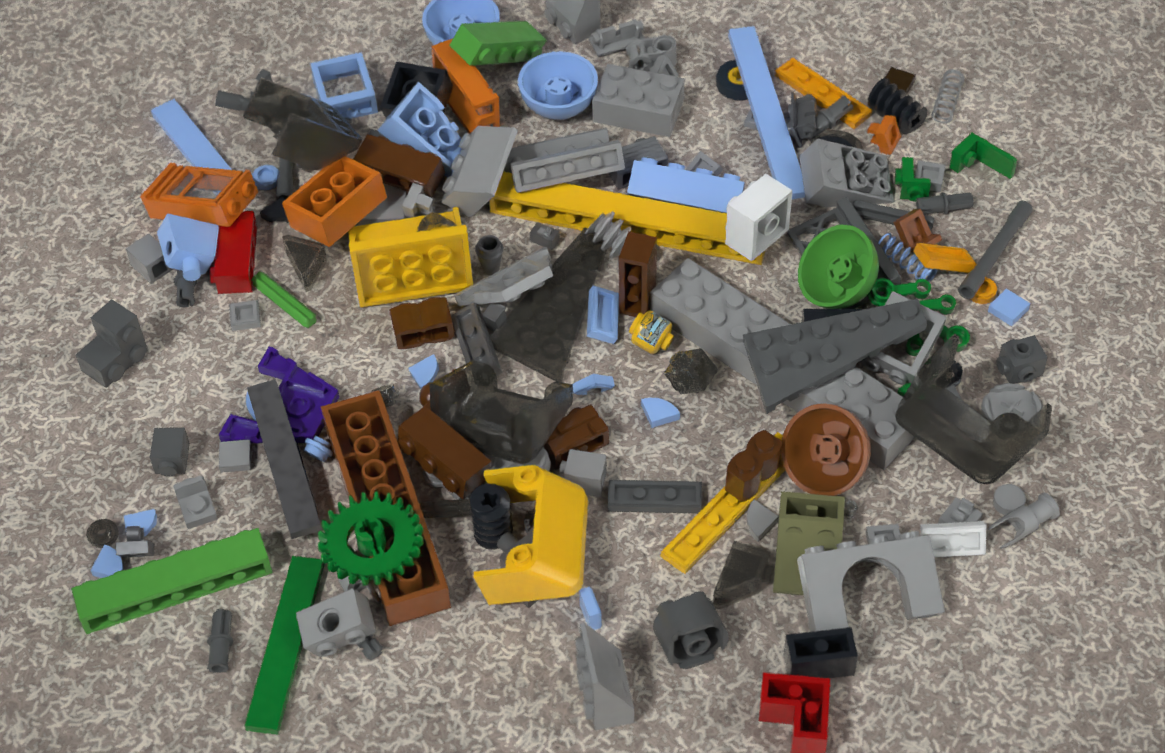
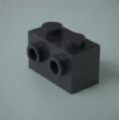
[783,627,858,678]

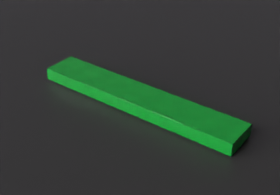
[244,556,324,735]

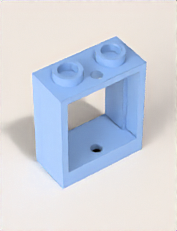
[310,52,378,119]

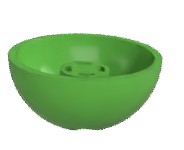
[798,225,879,309]

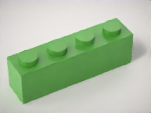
[449,21,547,66]

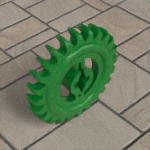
[317,491,424,586]

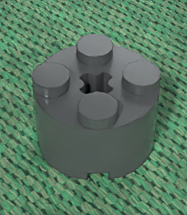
[653,591,729,669]

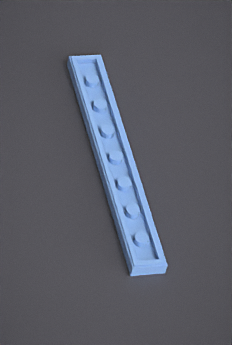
[728,26,805,199]

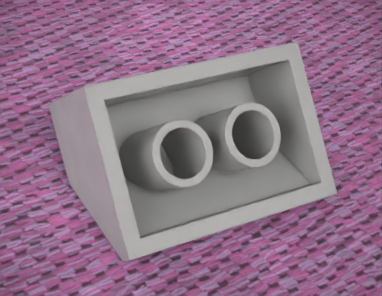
[442,126,518,217]

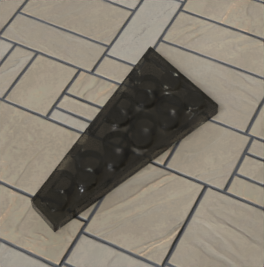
[490,227,607,384]

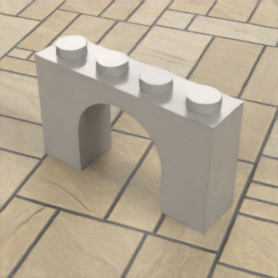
[797,531,945,632]

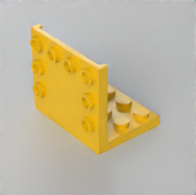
[348,207,473,308]

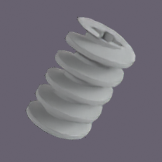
[584,211,632,266]

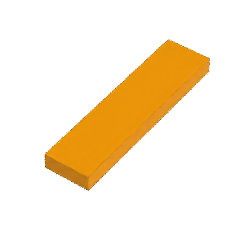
[775,57,873,129]

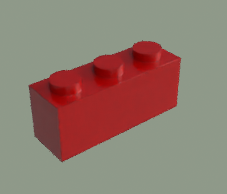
[210,211,258,294]

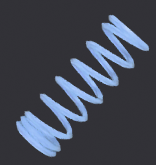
[878,233,937,281]

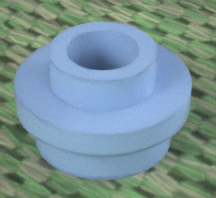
[303,436,333,462]

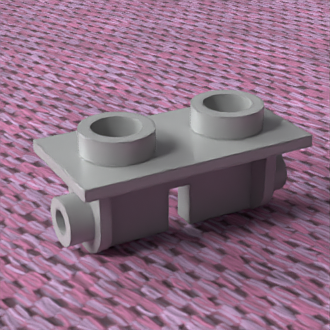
[589,19,645,57]

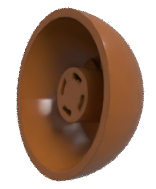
[781,404,871,496]

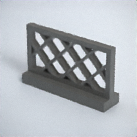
[787,196,901,309]

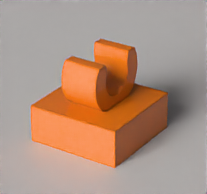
[867,115,901,155]

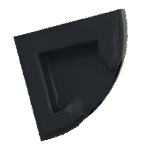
[260,197,289,223]

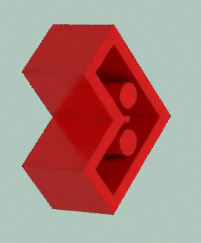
[759,672,831,753]

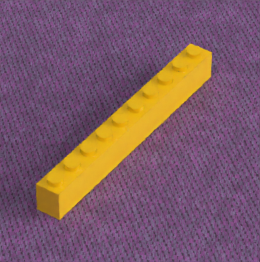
[489,172,766,265]

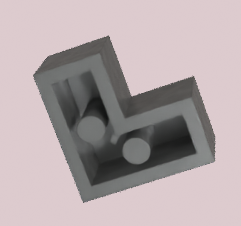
[76,299,148,388]

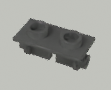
[787,92,817,147]

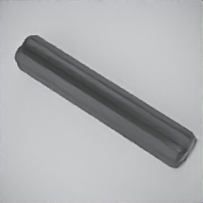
[852,200,934,231]

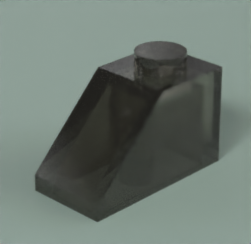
[713,541,774,610]

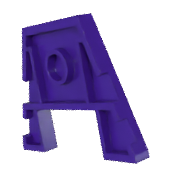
[219,346,339,443]

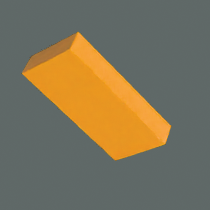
[913,243,976,273]

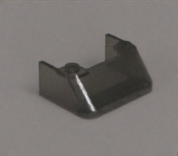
[243,78,362,173]
[895,334,1052,484]

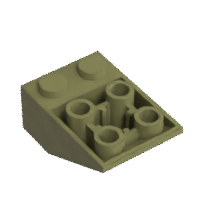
[773,491,845,596]

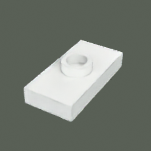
[920,521,986,557]

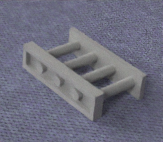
[504,128,625,193]

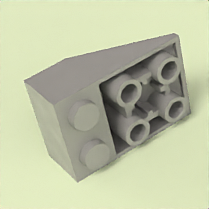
[800,139,894,207]
[575,623,634,730]

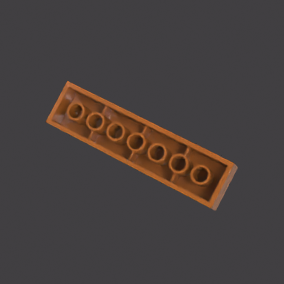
[321,390,451,626]

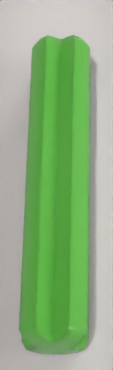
[252,271,317,328]

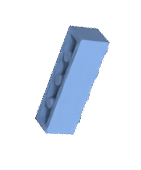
[627,157,745,213]

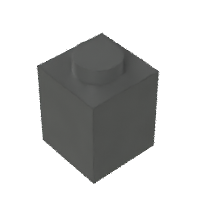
[150,427,190,477]

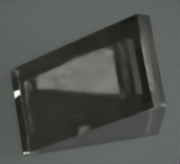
[282,235,327,292]

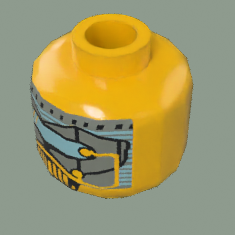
[629,311,674,354]

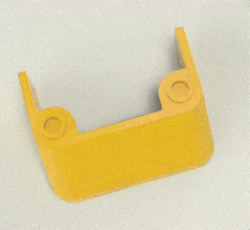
[473,465,588,605]

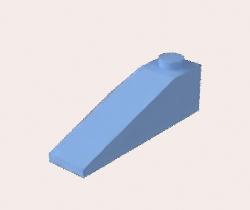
[378,82,462,177]

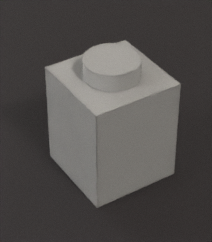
[126,233,173,284]
[559,449,607,497]

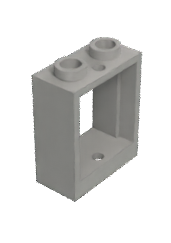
[861,291,946,385]

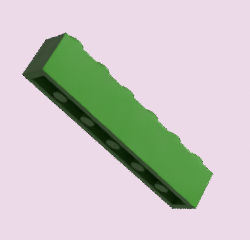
[71,528,273,635]

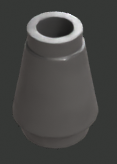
[475,235,504,275]

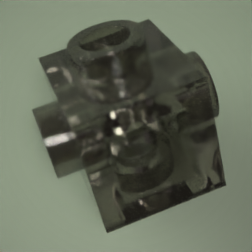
[663,348,719,394]

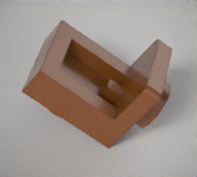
[893,209,942,252]

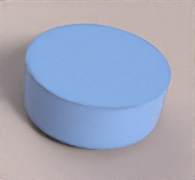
[252,165,279,190]

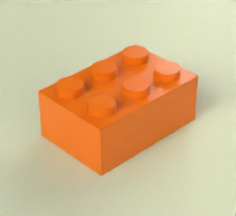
[282,154,387,247]

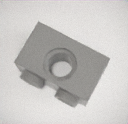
[296,589,376,657]

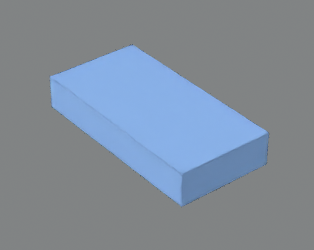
[587,285,619,344]

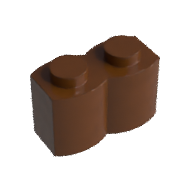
[390,297,455,349]
[725,430,782,502]

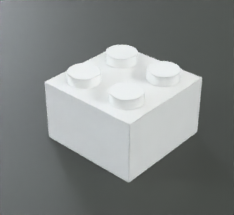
[725,173,793,261]

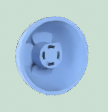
[422,0,500,45]
[518,52,598,120]

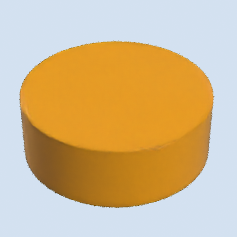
[970,277,997,304]

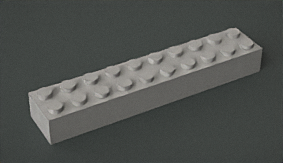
[650,258,924,470]

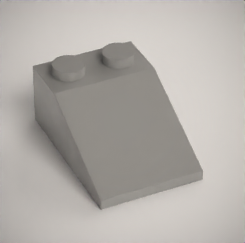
[545,0,601,45]

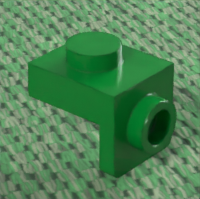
[894,157,931,201]

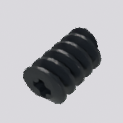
[868,78,928,134]
[470,483,513,550]

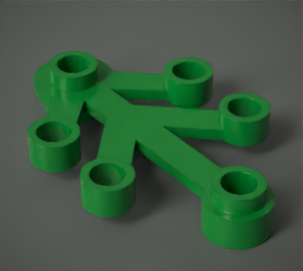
[867,278,970,356]

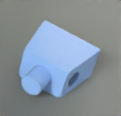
[157,213,219,281]

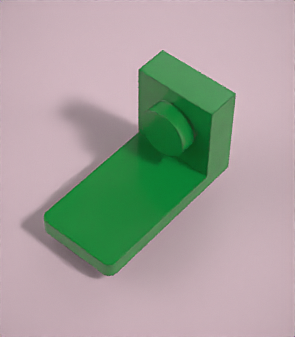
[949,133,1017,179]

